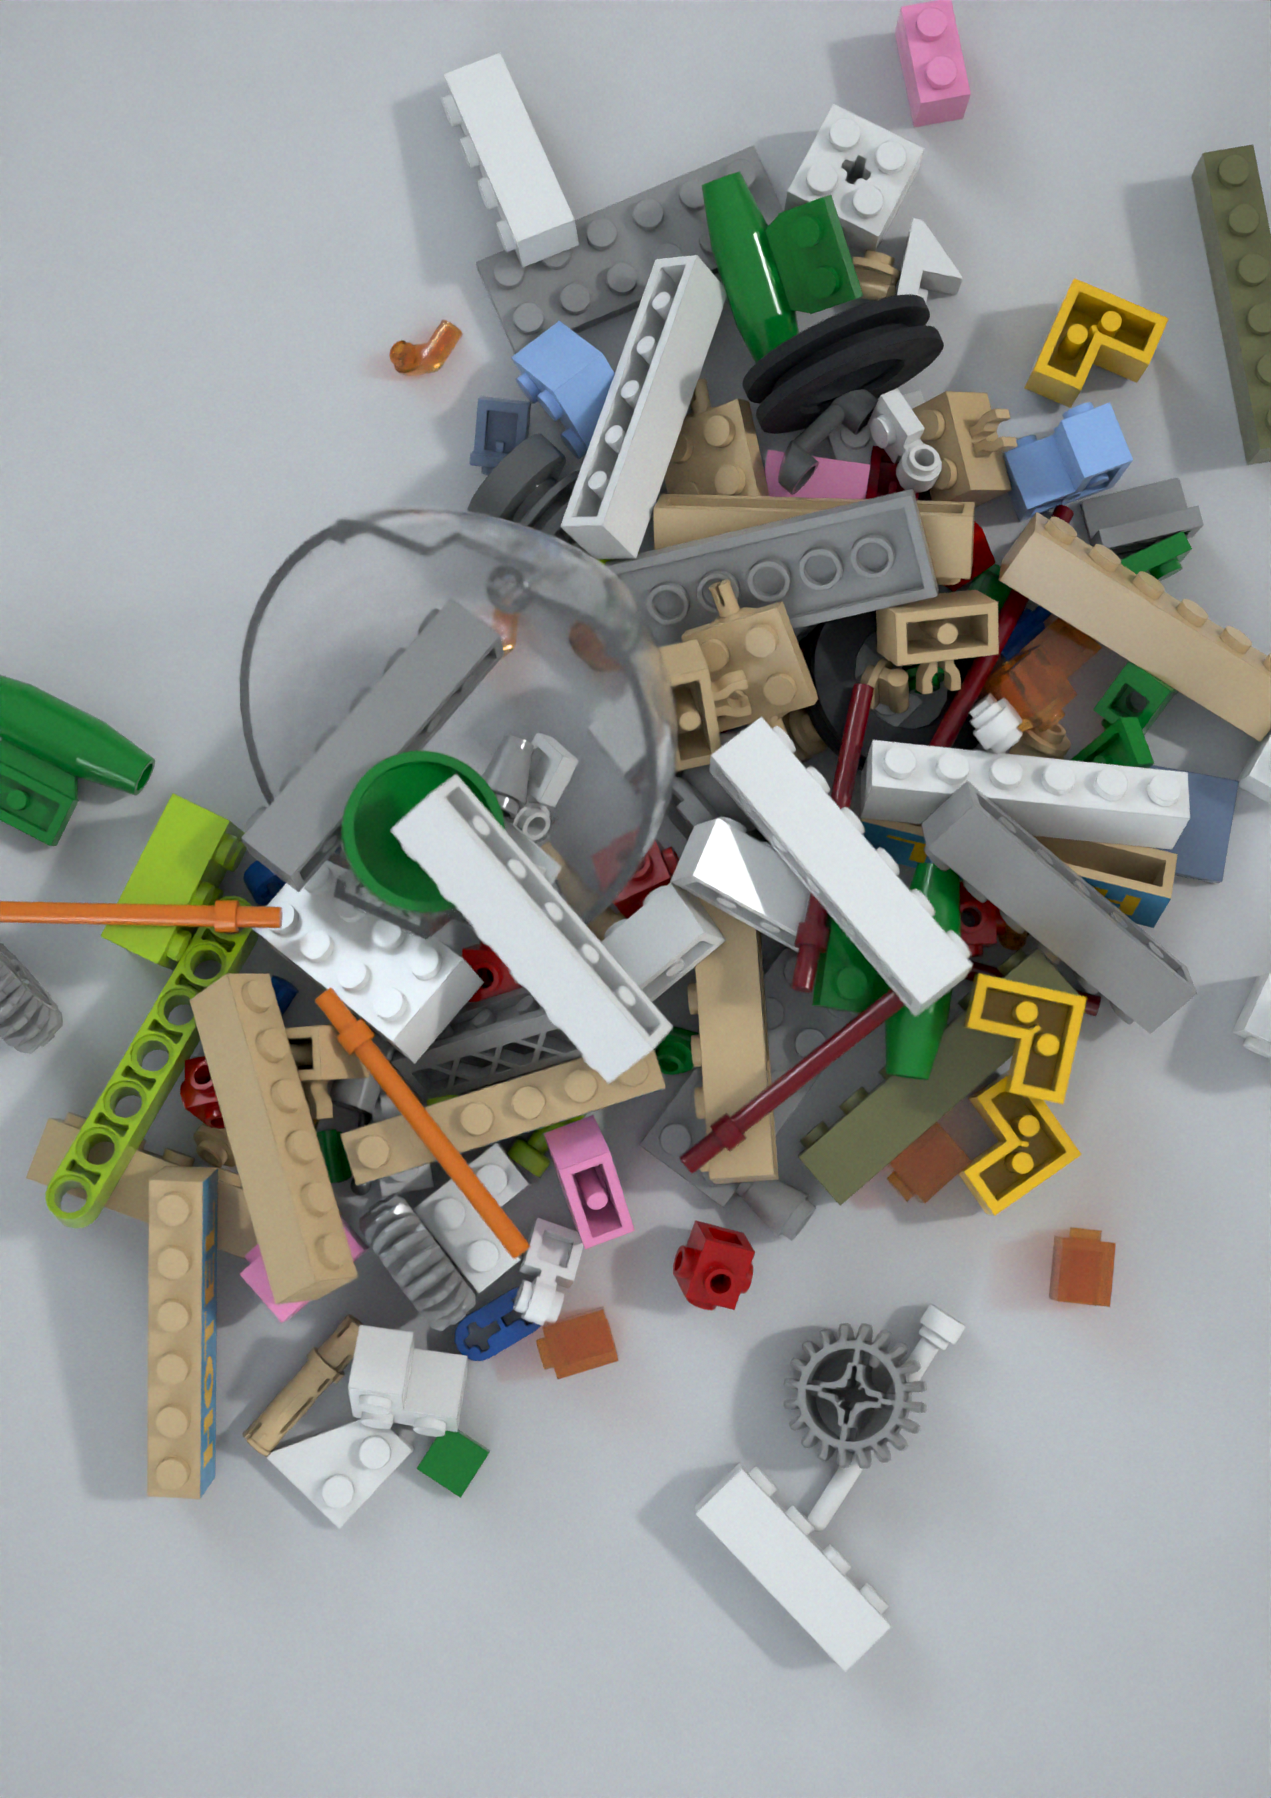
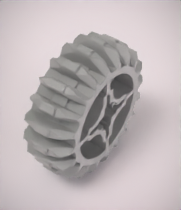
[0,943,63,1054]
[359,1193,476,1331]
[783,1323,927,1469]

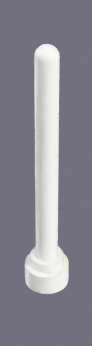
[807,1304,966,1531]

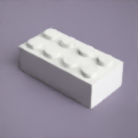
[251,856,484,1064]

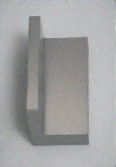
[1080,478,1204,556]

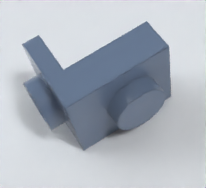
[469,396,531,475]

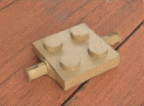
[665,379,769,497]
[681,579,818,735]

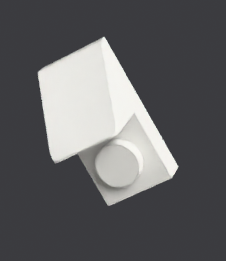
[896,218,963,303]

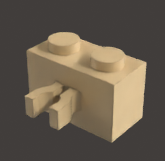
[912,391,1018,507]
[876,590,999,694]
[645,639,752,772]
[285,1025,370,1119]

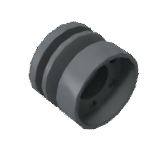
[467,434,580,574]

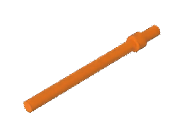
[0,900,282,933]
[315,988,531,1260]

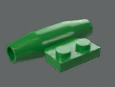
[701,171,863,363]
[0,675,155,846]
[812,863,961,1080]

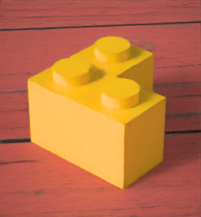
[1024,278,1169,408]
[964,974,1087,1104]
[956,1070,1082,1216]

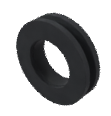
[742,294,944,434]
[803,584,1003,771]

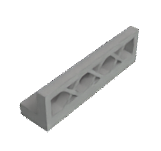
[391,987,583,1102]

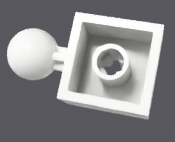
[784,103,925,254]

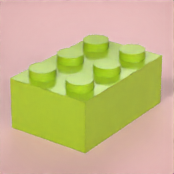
[100,793,247,971]

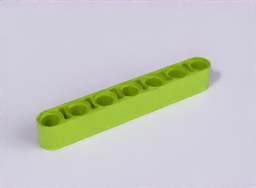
[45,896,259,1229]

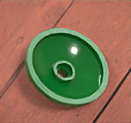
[341,751,505,914]

